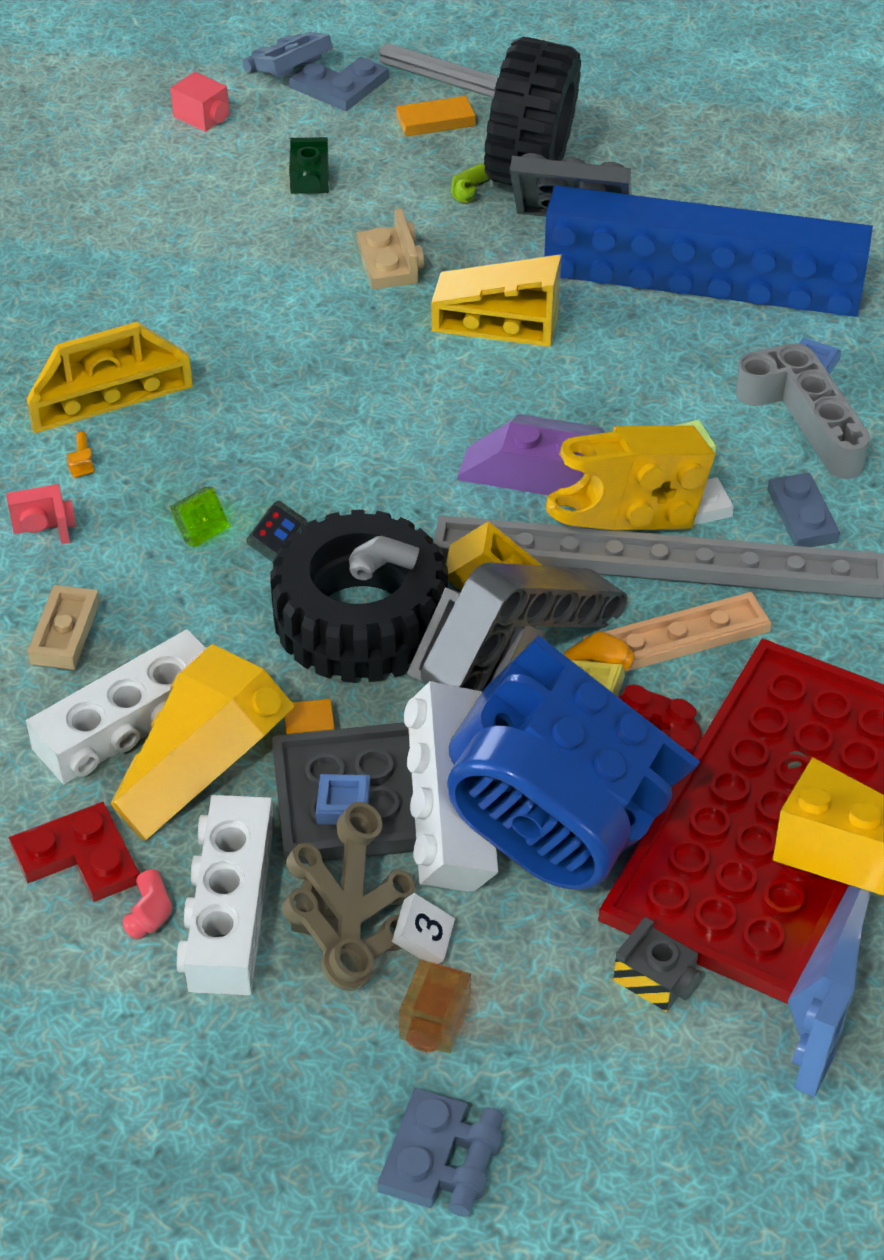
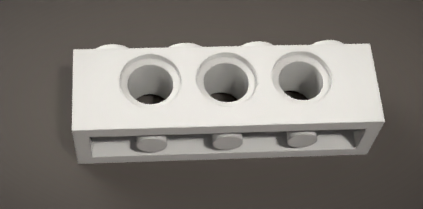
[26,629,206,785]
[177,795,274,995]

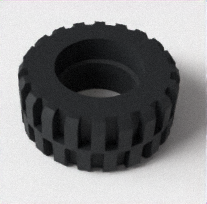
[484,36,581,185]
[270,510,448,683]

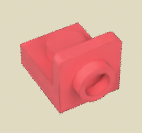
[6,484,76,544]

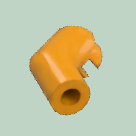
[564,631,635,671]

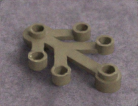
[282,802,416,991]

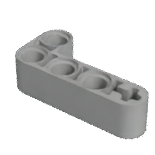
[735,343,870,479]

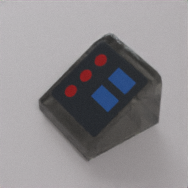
[246,500,308,563]

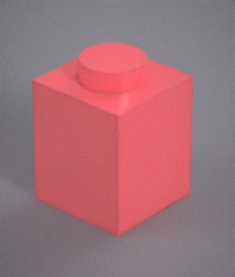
[170,71,230,132]

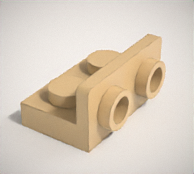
[356,208,424,290]

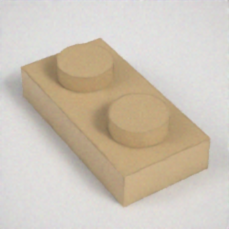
[27,585,100,670]

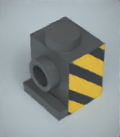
[613,917,701,1012]

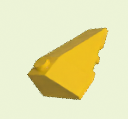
[110,644,295,841]

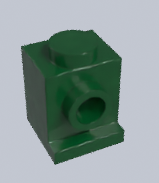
[289,137,329,194]

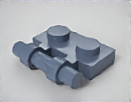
[243,32,333,77]
[378,1088,504,1217]

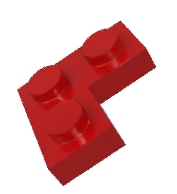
[9,802,140,902]

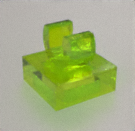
[169,486,230,547]

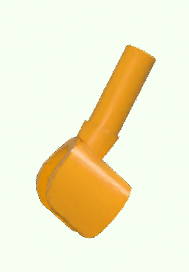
[66,431,95,478]

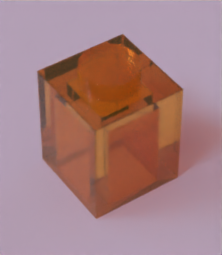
[399,959,471,1054]

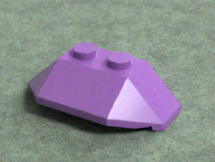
[458,414,606,495]

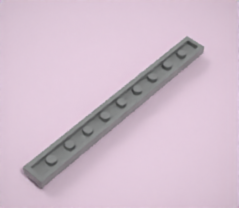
[434,515,884,599]

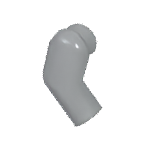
[349,536,419,580]

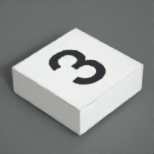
[392,893,455,966]

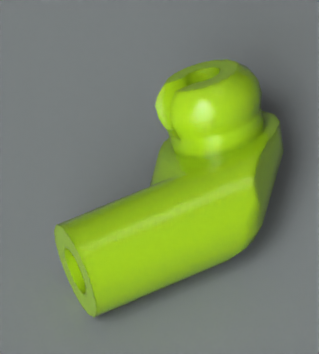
[451,163,489,204]

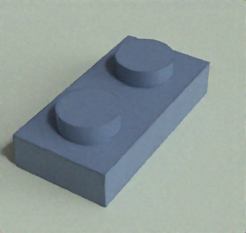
[767,473,840,547]

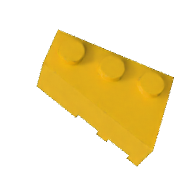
[431,254,561,347]
[773,757,884,896]

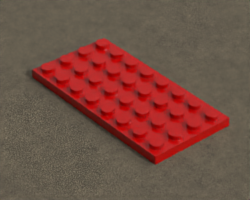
[598,638,884,1004]

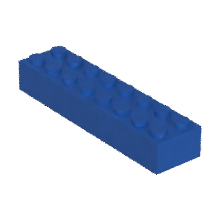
[544,185,873,317]

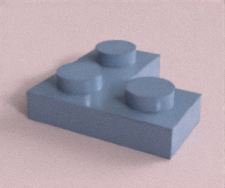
[289,57,389,111]

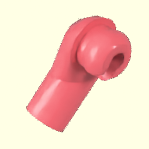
[123,869,172,939]

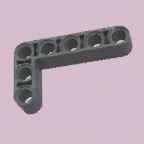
[421,563,628,691]

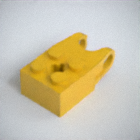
[545,425,716,531]

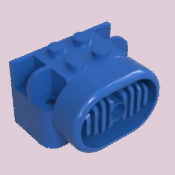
[447,635,700,890]

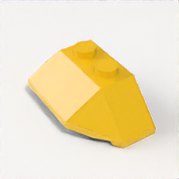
[26,321,193,434]

